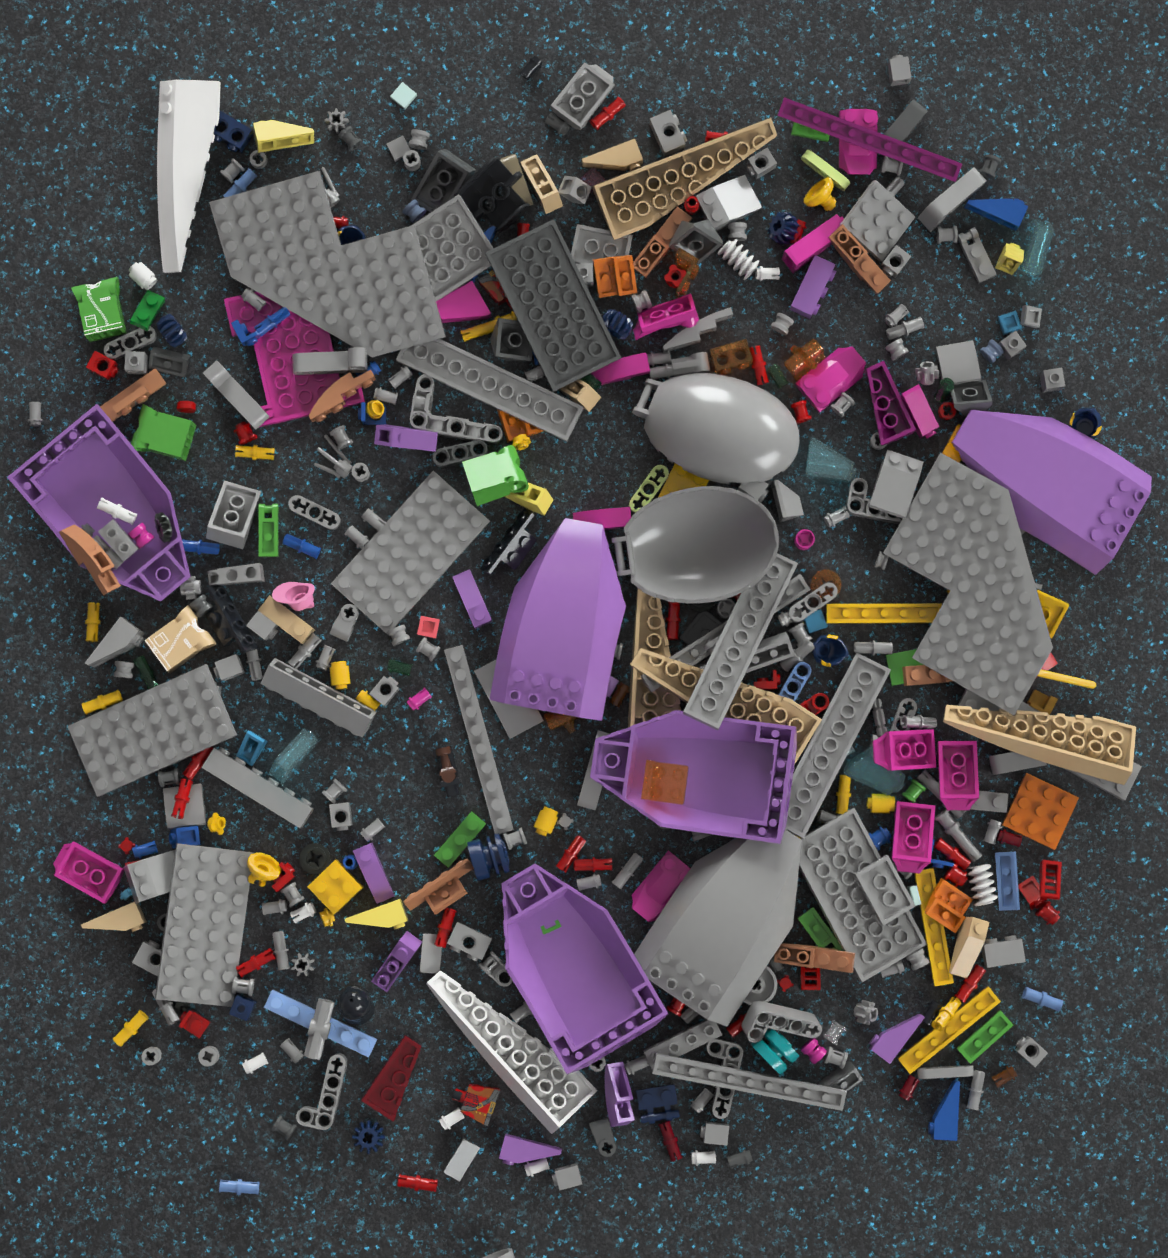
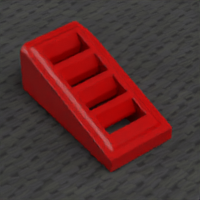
[1039,860,1062,900]
[800,966,821,990]

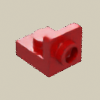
[753,669,781,690]
[272,862,296,892]
[1018,876,1047,910]
[178,1009,211,1038]

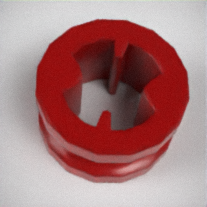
[938,402,956,420]

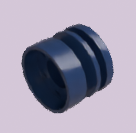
[467,833,510,881]

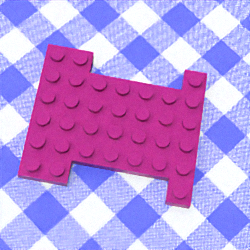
[224,291,365,427]

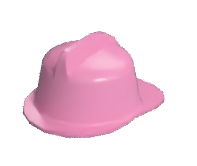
[272,582,315,611]

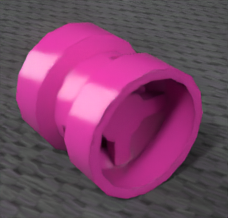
[128,522,155,549]
[794,529,815,550]
[800,1038,827,1064]

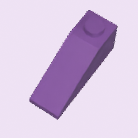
[453,569,493,629]
[353,843,395,904]
[869,1014,925,1064]
[499,1133,562,1165]

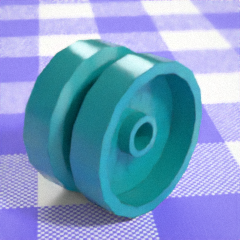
[751,1028,799,1075]

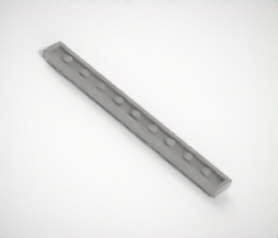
[640,574,810,692]
[444,645,514,834]
[652,1053,847,1111]

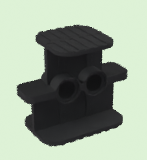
[454,157,530,232]

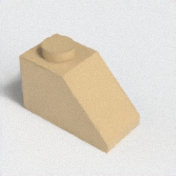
[559,379,601,412]

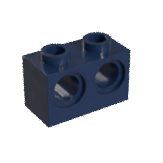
[213,110,254,153]

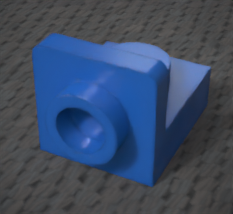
[231,319,260,346]
[169,826,200,848]

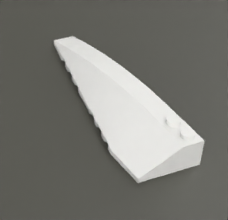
[157,80,221,273]
[426,971,597,1134]

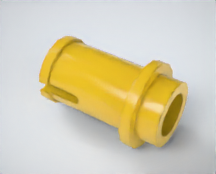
[355,690,381,711]

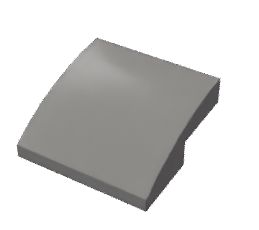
[935,340,981,387]
[163,783,206,830]

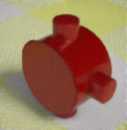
[118,837,136,854]
[777,975,794,992]

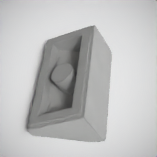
[420,933,442,973]

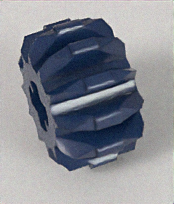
[767,212,800,245]
[602,309,634,339]
[156,314,187,347]
[352,1120,386,1154]

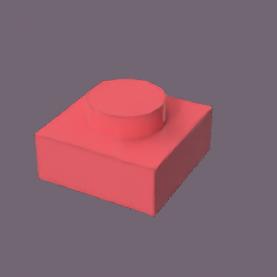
[417,616,440,639]

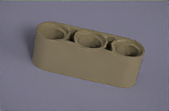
[500,154,533,206]

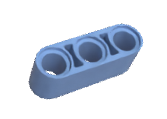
[778,662,811,702]

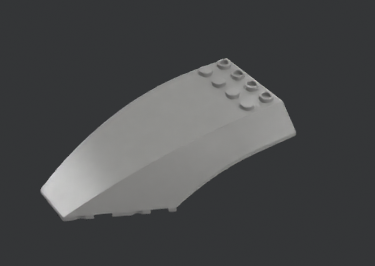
[634,829,802,1026]

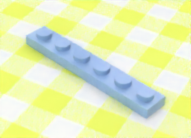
[264,990,377,1057]

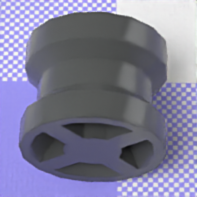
[189,594,214,618]

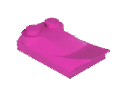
[839,109,878,175]
[633,294,699,340]
[795,346,866,413]
[872,729,936,771]
[936,741,979,810]
[892,801,935,874]
[53,841,124,903]
[632,851,690,923]

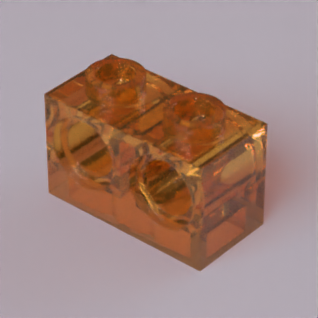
[709,339,753,375]

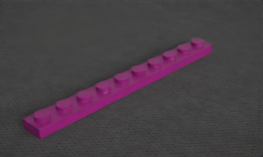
[777,97,962,182]

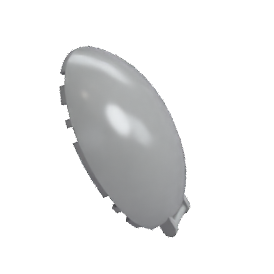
[632,373,800,485]
[611,486,779,604]

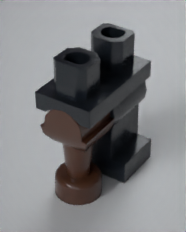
[432,746,461,797]

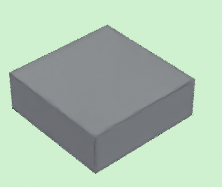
[386,136,410,162]
[1020,305,1042,328]

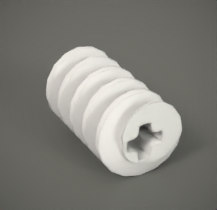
[717,239,759,280]
[968,864,998,906]

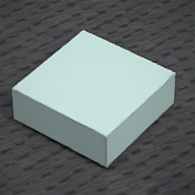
[390,82,417,109]
[907,885,921,906]

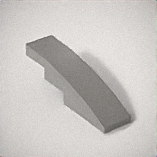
[662,307,733,352]

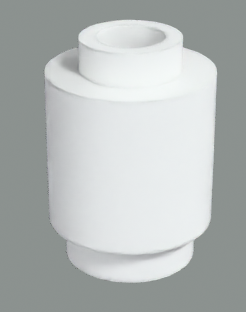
[129,262,157,290]

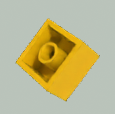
[307,859,364,915]

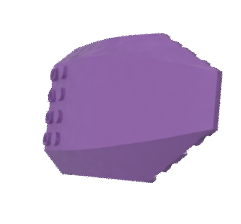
[7,404,191,601]
[952,410,1152,575]
[489,518,626,721]
[590,710,797,844]
[502,864,668,1075]

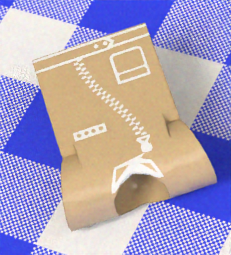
[144,605,217,673]

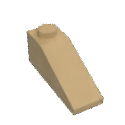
[582,139,643,171]
[520,154,563,214]
[258,595,315,644]
[81,902,147,932]
[949,917,989,978]

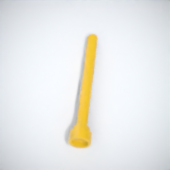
[1037,669,1096,689]

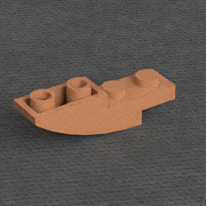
[633,206,692,277]
[828,224,891,294]
[309,370,376,423]
[59,524,121,595]
[902,665,954,686]
[774,943,855,973]

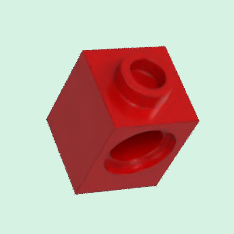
[86,351,118,381]

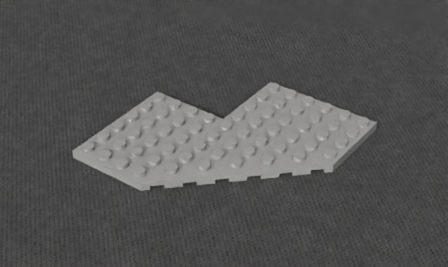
[209,171,446,357]
[883,453,1053,715]

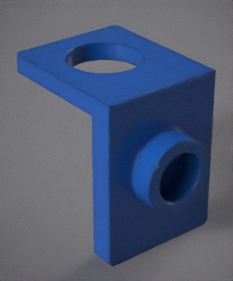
[358,402,386,425]
[931,839,954,869]

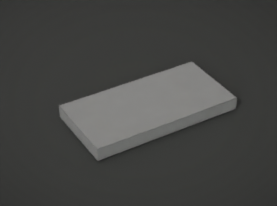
[474,659,544,739]

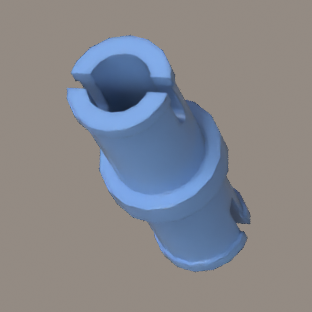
[223,168,257,197]
[1022,987,1063,1011]
[219,1179,260,1195]

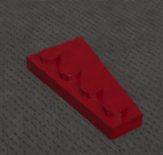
[361,1035,421,1122]

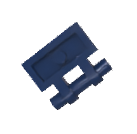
[636,1084,680,1124]

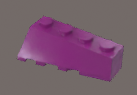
[864,361,916,446]

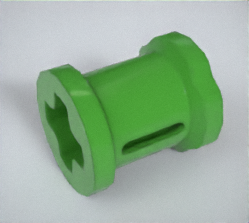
[901,779,926,803]

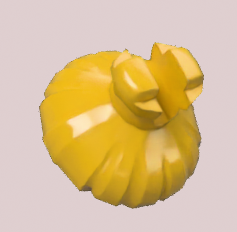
[803,177,836,211]
[247,852,282,887]

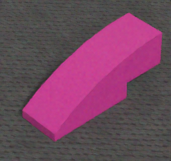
[591,352,650,387]
[573,507,631,530]

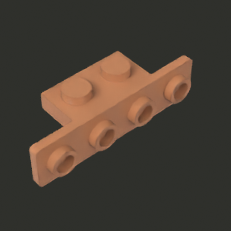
[100,369,166,422]
[403,858,474,915]

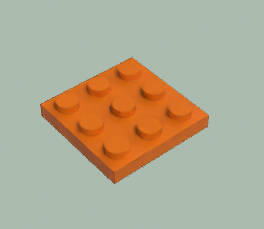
[1002,773,1079,850]

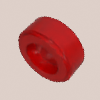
[177,401,196,413]

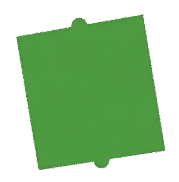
[885,649,923,686]

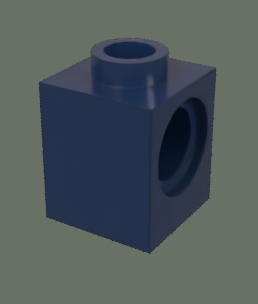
[229,994,257,1021]

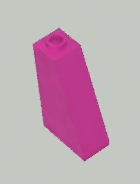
[782,214,844,274]

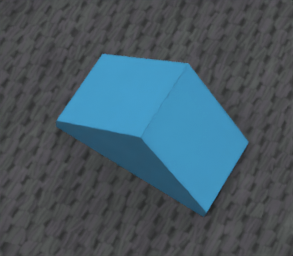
[236,730,268,766]

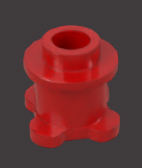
[664,265,687,288]
[233,422,258,446]
[943,863,968,887]
[1035,900,1060,925]

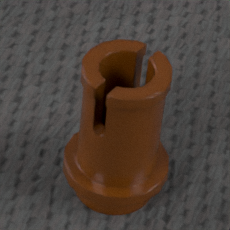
[609,682,630,708]
[992,1066,1018,1088]

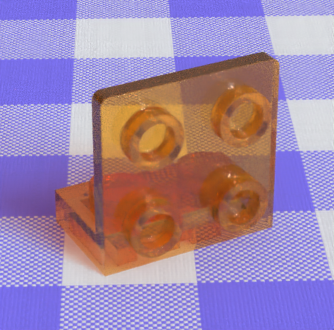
[674,248,700,298]
[641,760,689,805]

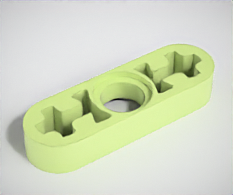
[801,150,850,191]
[629,465,669,513]

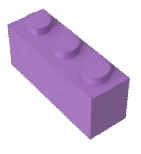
[789,255,837,319]

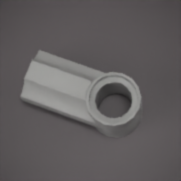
[671,352,710,376]

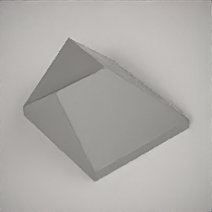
[771,480,804,522]

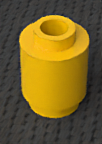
[329,661,351,690]
[867,794,895,813]
[533,806,558,837]

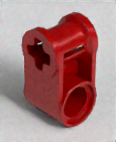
[799,693,829,716]

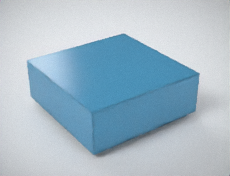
[997,311,1022,335]
[804,609,827,634]

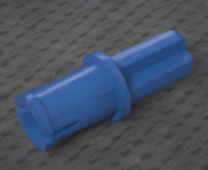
[254,307,290,337]
[283,534,321,559]
[182,539,220,555]

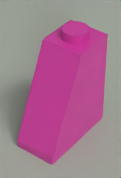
[436,281,492,323]
[901,384,939,439]

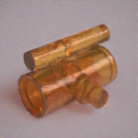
[784,338,826,382]
[543,712,580,734]

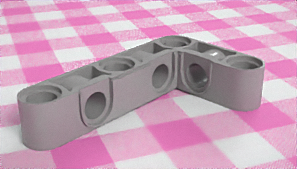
[410,374,503,445]

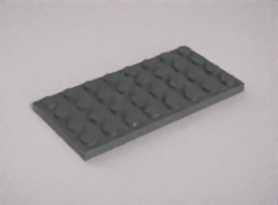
[485,219,621,392]

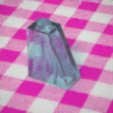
[1022,219,1054,276]
[804,437,856,483]
[269,728,318,785]
[843,746,905,795]

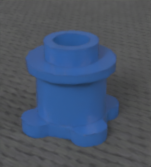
[868,826,892,851]

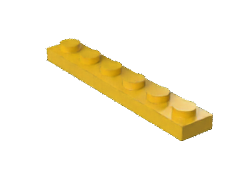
[826,603,942,624]
[914,868,954,986]
[897,986,1001,1074]

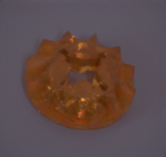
[810,569,841,600]

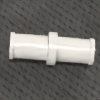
[97,498,137,525]

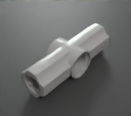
[304,998,335,1060]

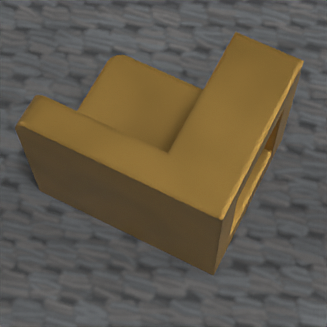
[1027,690,1058,715]

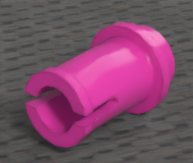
[407,687,432,711]

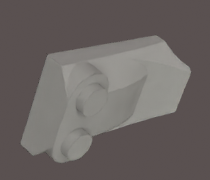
[550,62,615,130]

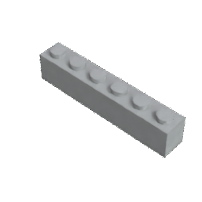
[693,632,795,673]
[260,658,377,737]
[202,747,314,828]

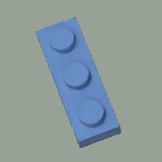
[995,852,1020,911]

